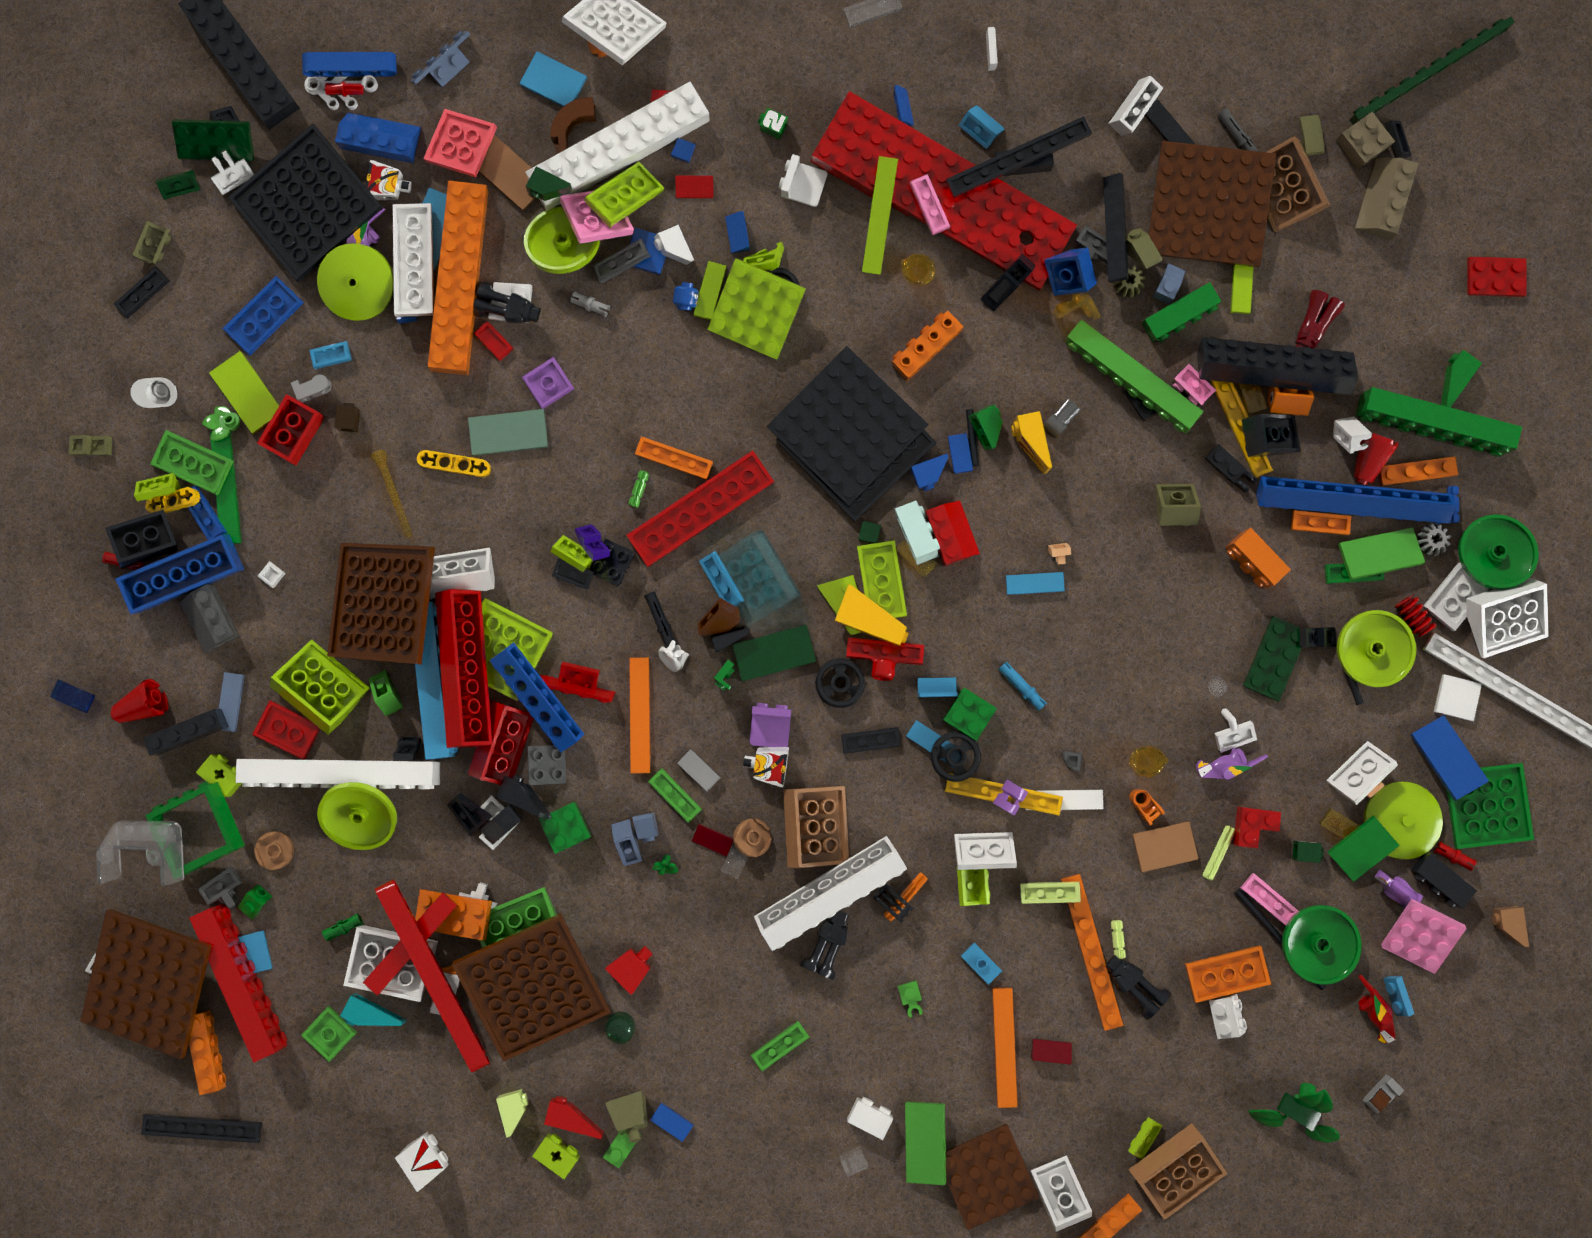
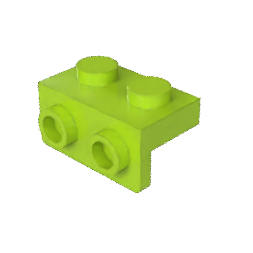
[957,868,990,906]

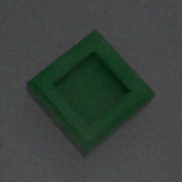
[858,521,881,544]

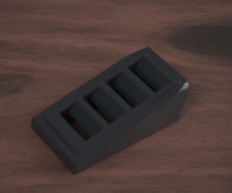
[711,626,750,652]

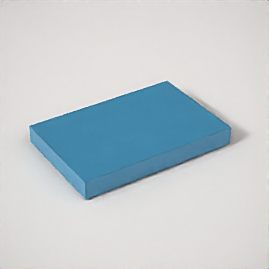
[519,51,587,107]

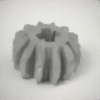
[1417,523,1451,556]

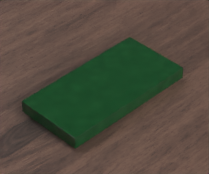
[732,625,816,682]

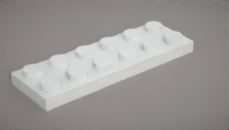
[393,203,434,317]

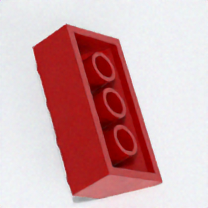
[468,701,534,785]

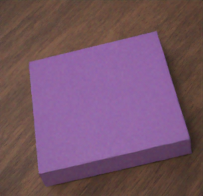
[522,357,574,409]

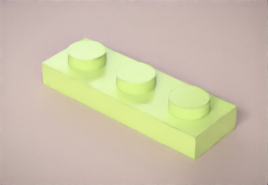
[1020,881,1081,904]

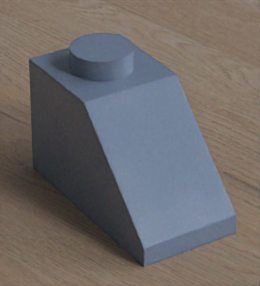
[1152,263,1185,305]
[632,812,658,842]
[611,819,642,866]

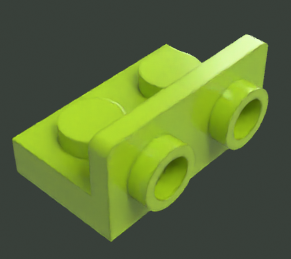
[134,473,181,501]
[550,535,593,572]

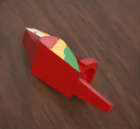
[1358,975,1396,1043]

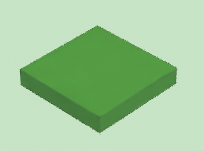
[301,1006,357,1062]

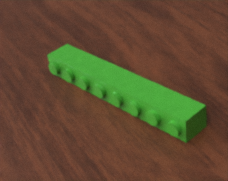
[1065,320,1204,434]

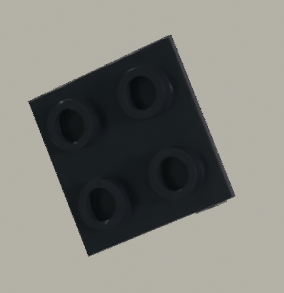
[590,539,635,587]

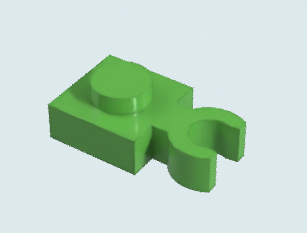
[898,980,922,1018]

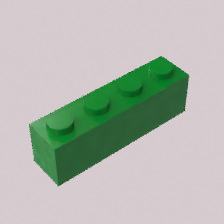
[1141,282,1222,343]

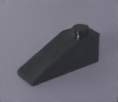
[496,775,551,819]

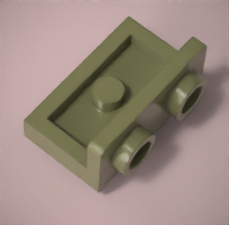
[132,221,172,266]

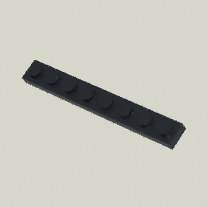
[946,116,1092,198]

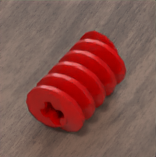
[1395,594,1436,637]

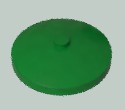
[1458,514,1539,590]
[1282,905,1362,985]

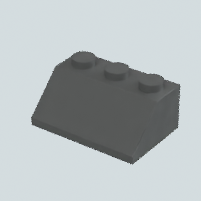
[180,584,240,654]

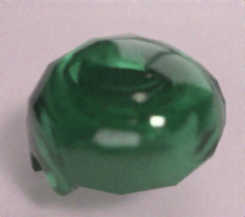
[605,1012,636,1044]

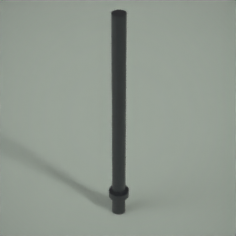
[1234,888,1326,990]

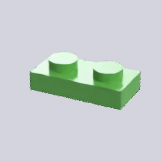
[603,1133,641,1168]

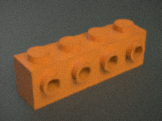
[892,311,964,381]
[189,1010,226,1095]

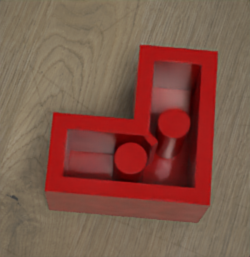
[1233,807,1281,849]

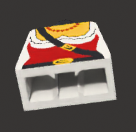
[365,160,412,200]
[743,747,789,787]

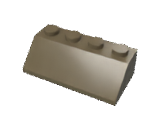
[1355,158,1419,240]

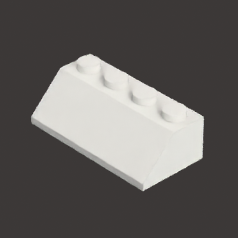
[429,548,495,600]

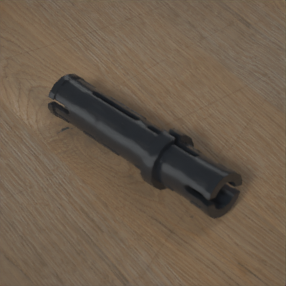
[644,591,677,648]

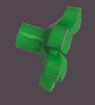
[652,855,678,875]

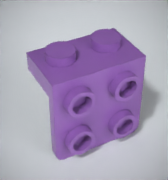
[750,703,791,747]

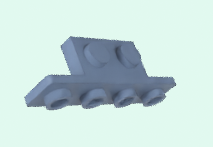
[411,31,470,87]

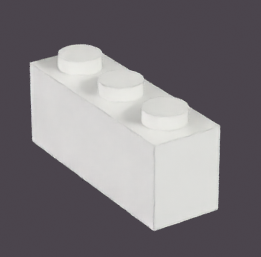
[1109,76,1163,136]

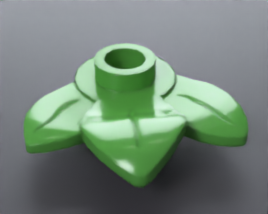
[202,406,240,441]

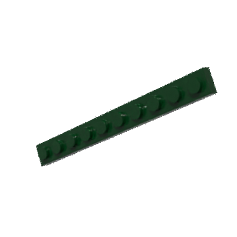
[1350,16,1515,125]

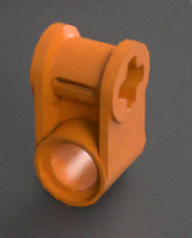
[1129,789,1165,826]

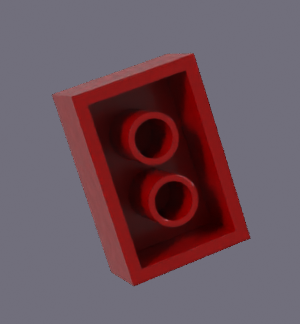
[257,394,325,466]

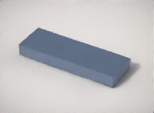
[219,672,245,732]

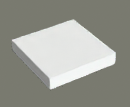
[1434,674,1482,721]

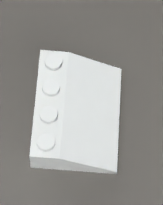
[1466,578,1548,658]
[343,925,438,1002]

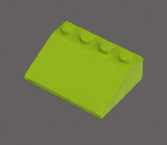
[270,640,370,735]

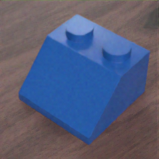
[1044,247,1097,296]

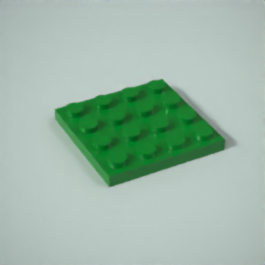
[1446,763,1534,849]

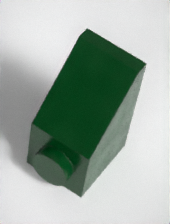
[526,166,572,201]

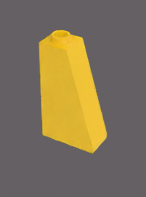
[835,584,909,646]

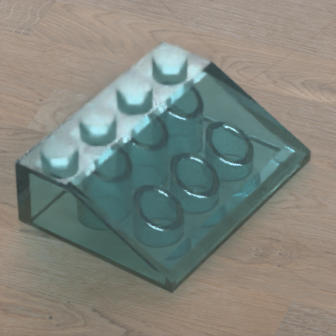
[719,530,801,626]

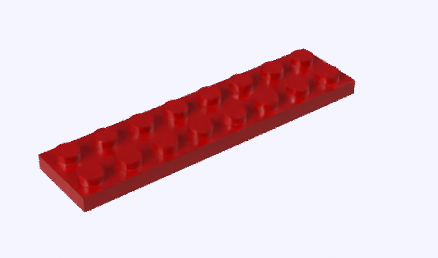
[626,450,774,567]

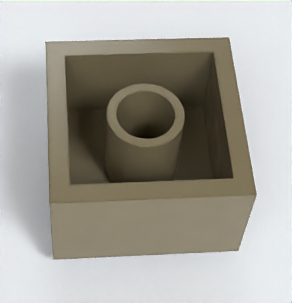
[1336,112,1395,170]

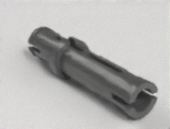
[1217,108,1260,152]

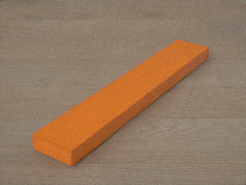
[630,657,650,773]
[992,987,1017,1108]

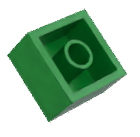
[942,687,997,741]
[539,801,592,854]

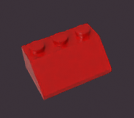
[925,500,980,567]

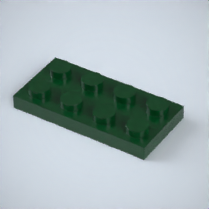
[172,119,254,161]
[1243,616,1302,702]

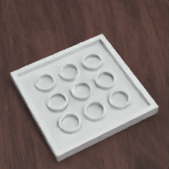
[562,0,666,65]

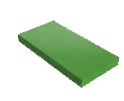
[150,430,234,495]
[1338,527,1425,580]
[905,1101,946,1185]

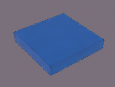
[630,228,666,275]

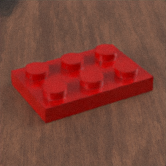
[1467,257,1526,297]

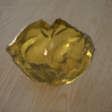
[901,253,936,286]
[1129,746,1168,778]

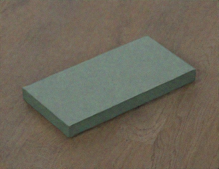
[468,409,548,456]

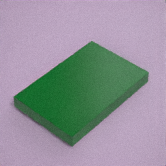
[1327,815,1400,882]

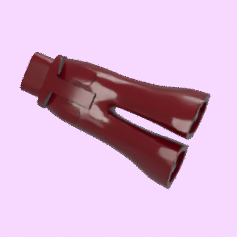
[1295,290,1345,349]

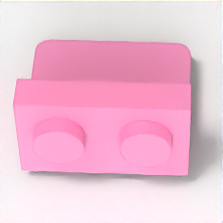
[1172,364,1216,407]

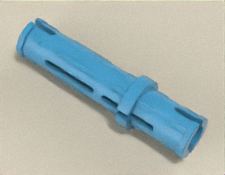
[998,662,1047,711]

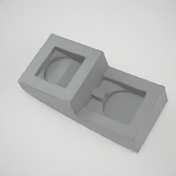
[678,749,720,792]

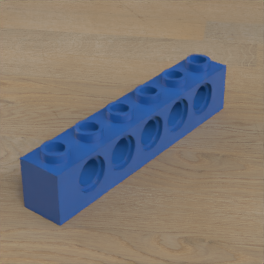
[490,643,585,752]

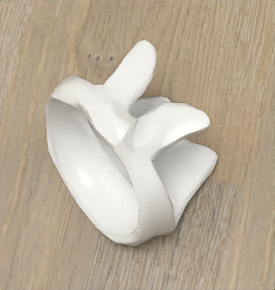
[658,640,689,672]

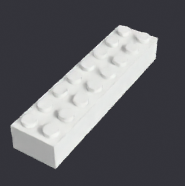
[754,836,907,951]

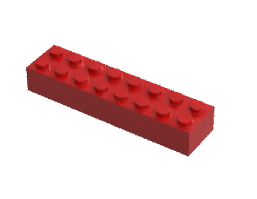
[435,589,493,748]
[189,904,288,1063]

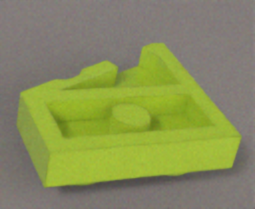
[743,242,784,271]

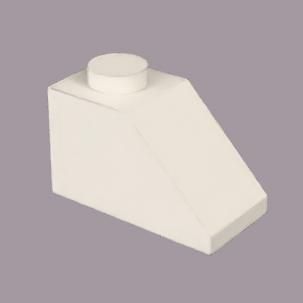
[654,225,694,265]

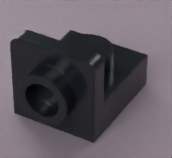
[209,106,240,121]

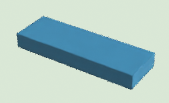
[699,551,744,606]
[1005,572,1065,595]
[906,720,961,768]

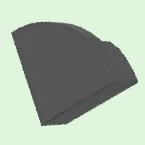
[1062,751,1082,772]

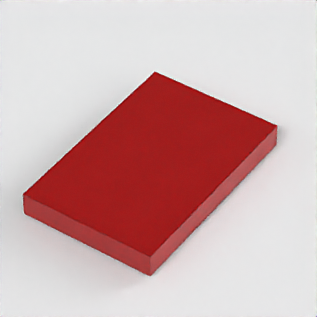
[252,700,320,760]

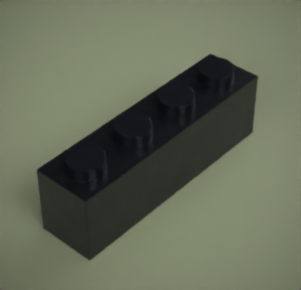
[143,709,228,756]

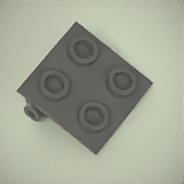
[527,745,566,785]

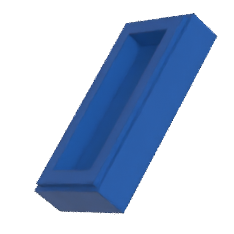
[948,433,973,474]
[650,1102,694,1142]

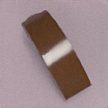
[550,97,596,154]

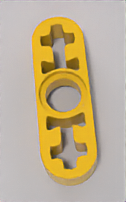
[145,487,200,513]

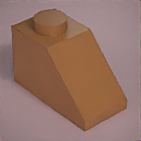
[1492,906,1529,947]

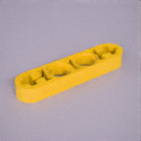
[417,450,491,477]

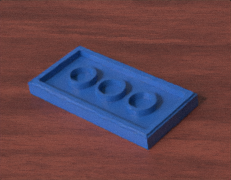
[222,276,304,355]
[1410,716,1489,801]

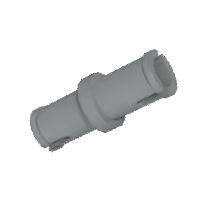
[570,291,610,317]

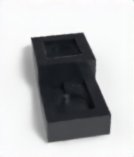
[1299,627,1336,647]
[393,737,421,761]

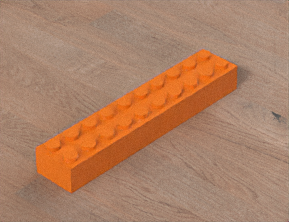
[428,181,488,375]

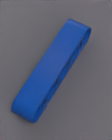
[302,52,397,77]

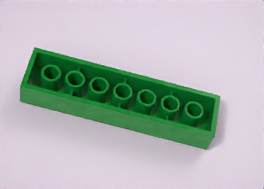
[1355,387,1522,457]

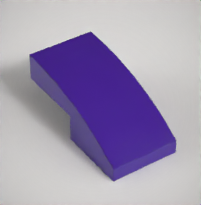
[575,524,610,561]

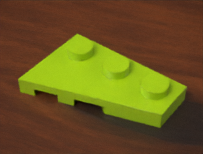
[817,575,862,635]

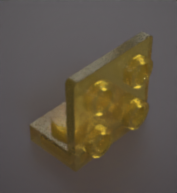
[1052,292,1101,320]

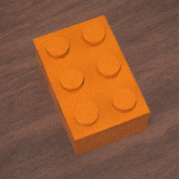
[1225,527,1291,589]

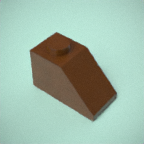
[697,598,740,636]

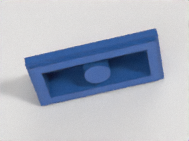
[893,85,914,126]
[725,211,750,254]

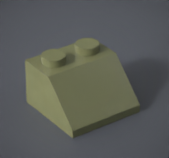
[1156,484,1201,526]

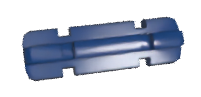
[1447,486,1460,523]

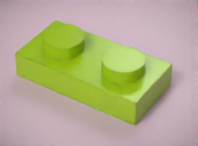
[1128,1117,1163,1159]

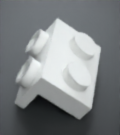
[1209,994,1247,1039]

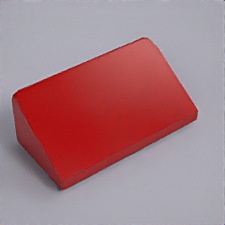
[675,176,714,198]

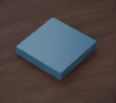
[238,930,273,973]

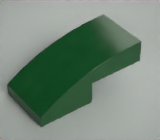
[1276,1092,1322,1132]

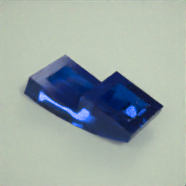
[50,679,95,713]

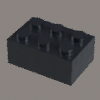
[105,510,178,569]

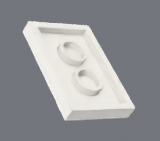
[1423,563,1489,631]
[1326,741,1398,805]
[954,832,1017,870]

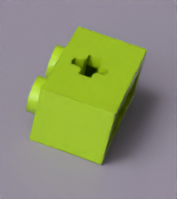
[196,754,242,797]
[532,1133,580,1179]

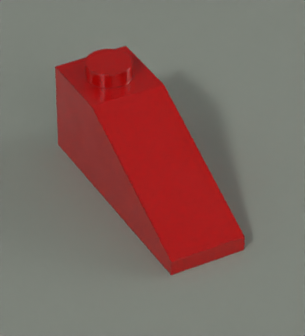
[544,1096,604,1139]

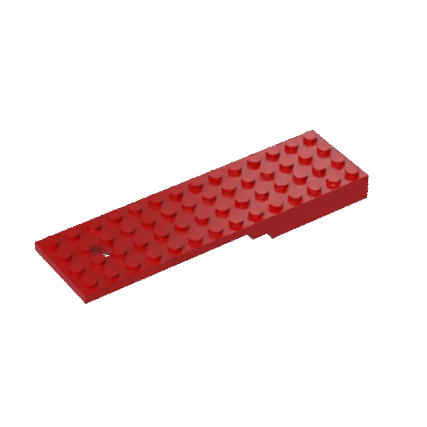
[810,91,1077,291]

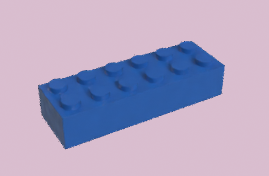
[115,534,245,614]

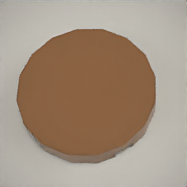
[733,818,772,857]
[254,831,294,870]

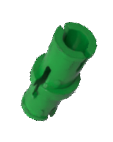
[322,913,363,942]

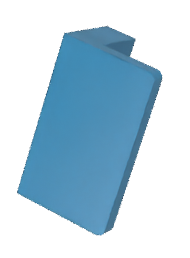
[958,105,1004,149]
[917,678,958,698]

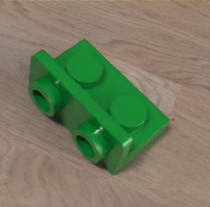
[714,660,735,691]

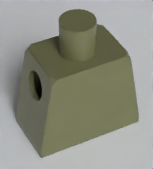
[605,1091,647,1143]

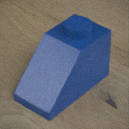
[910,454,948,492]

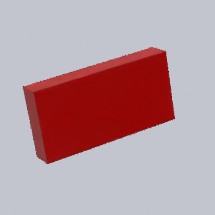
[474,321,514,361]

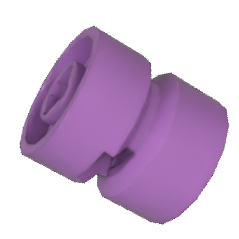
[993,780,1028,816]

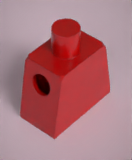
[605,946,653,995]

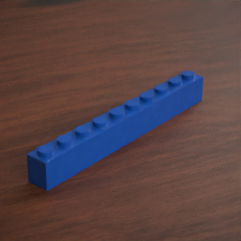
[1256,476,1456,524]

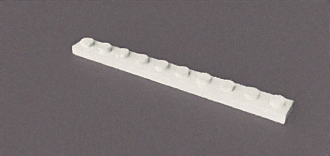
[1422,633,1592,749]

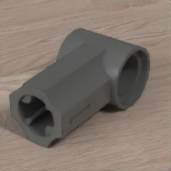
[1043,399,1080,438]

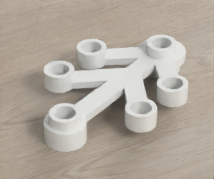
[304,75,378,110]

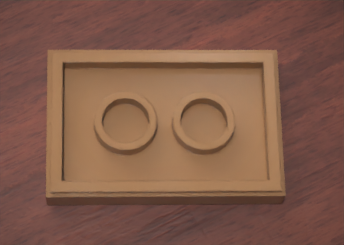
[1132,821,1198,872]

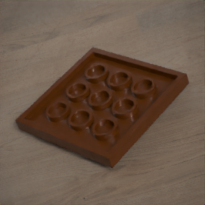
[946,1124,1039,1230]

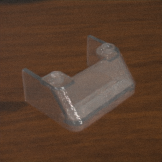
[96,820,184,886]

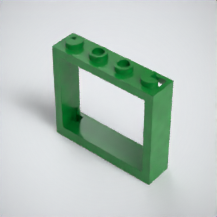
[145,781,245,879]

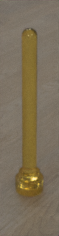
[371,449,412,538]

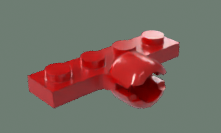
[846,637,924,681]

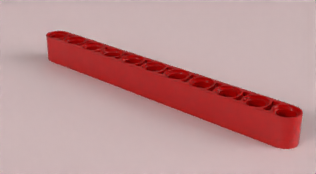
[375,879,490,1073]

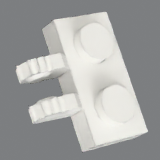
[211,151,254,195]

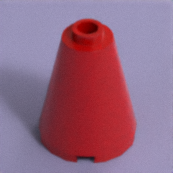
[1354,433,1399,485]
[110,679,169,723]

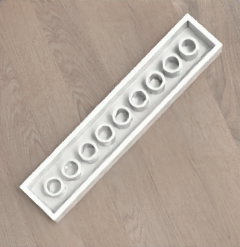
[526,82,709,211]
[236,759,440,789]

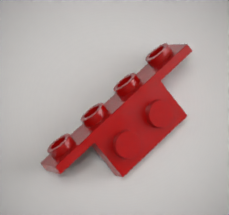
[540,662,615,703]

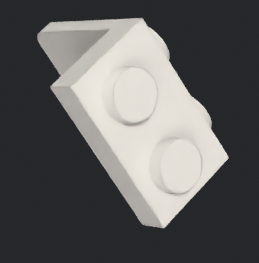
[779,154,827,207]

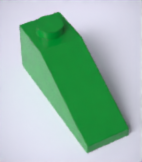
[1441,350,1482,408]

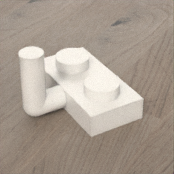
[1214,709,1257,753]

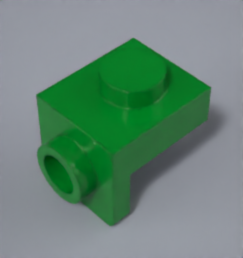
[237,885,272,920]

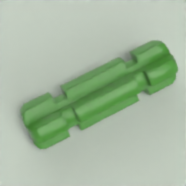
[629,470,649,508]

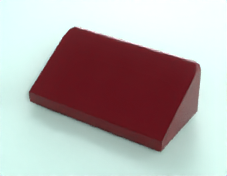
[692,823,734,857]
[1031,1039,1072,1065]

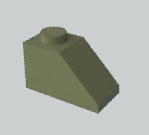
[1126,228,1162,269]

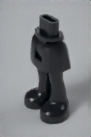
[473,282,541,323]
[800,910,849,980]
[1105,955,1171,1020]

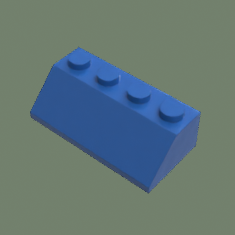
[335,112,421,163]

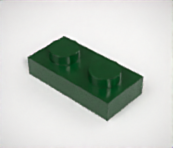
[156,170,200,200]

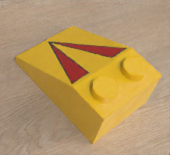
[1011,411,1052,474]

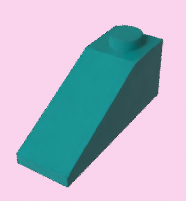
[340,993,407,1026]

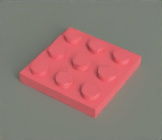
[423,109,497,177]

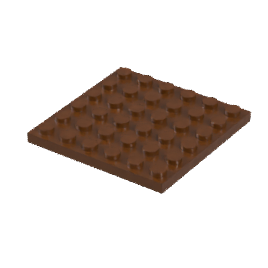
[1148,141,1276,268]
[327,543,435,665]
[80,909,212,1059]
[452,913,611,1062]

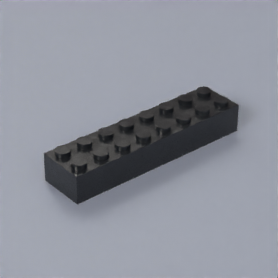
[178,0,300,130]
[1197,337,1359,395]

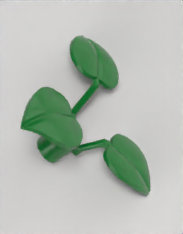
[1248,1083,1340,1143]

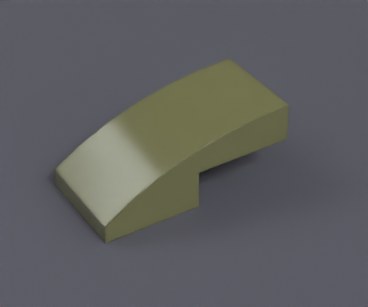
[1298,115,1325,156]
[69,435,112,456]

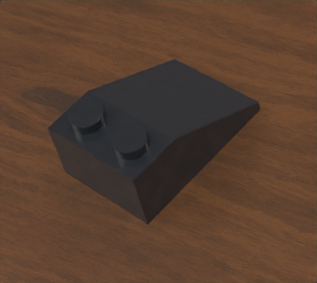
[1242,414,1301,457]

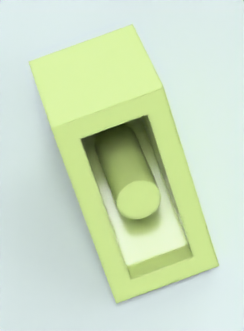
[496,1089,529,1138]

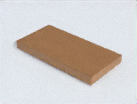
[479,135,535,212]

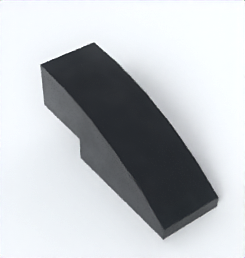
[980,253,1036,311]

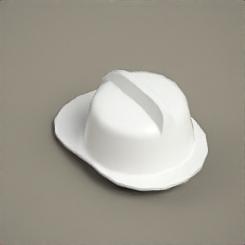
[131,377,177,408]

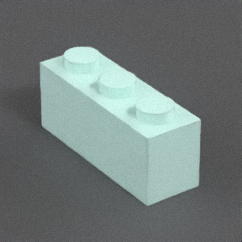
[895,501,940,565]

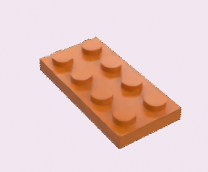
[415,889,492,940]
[1185,945,1271,1003]

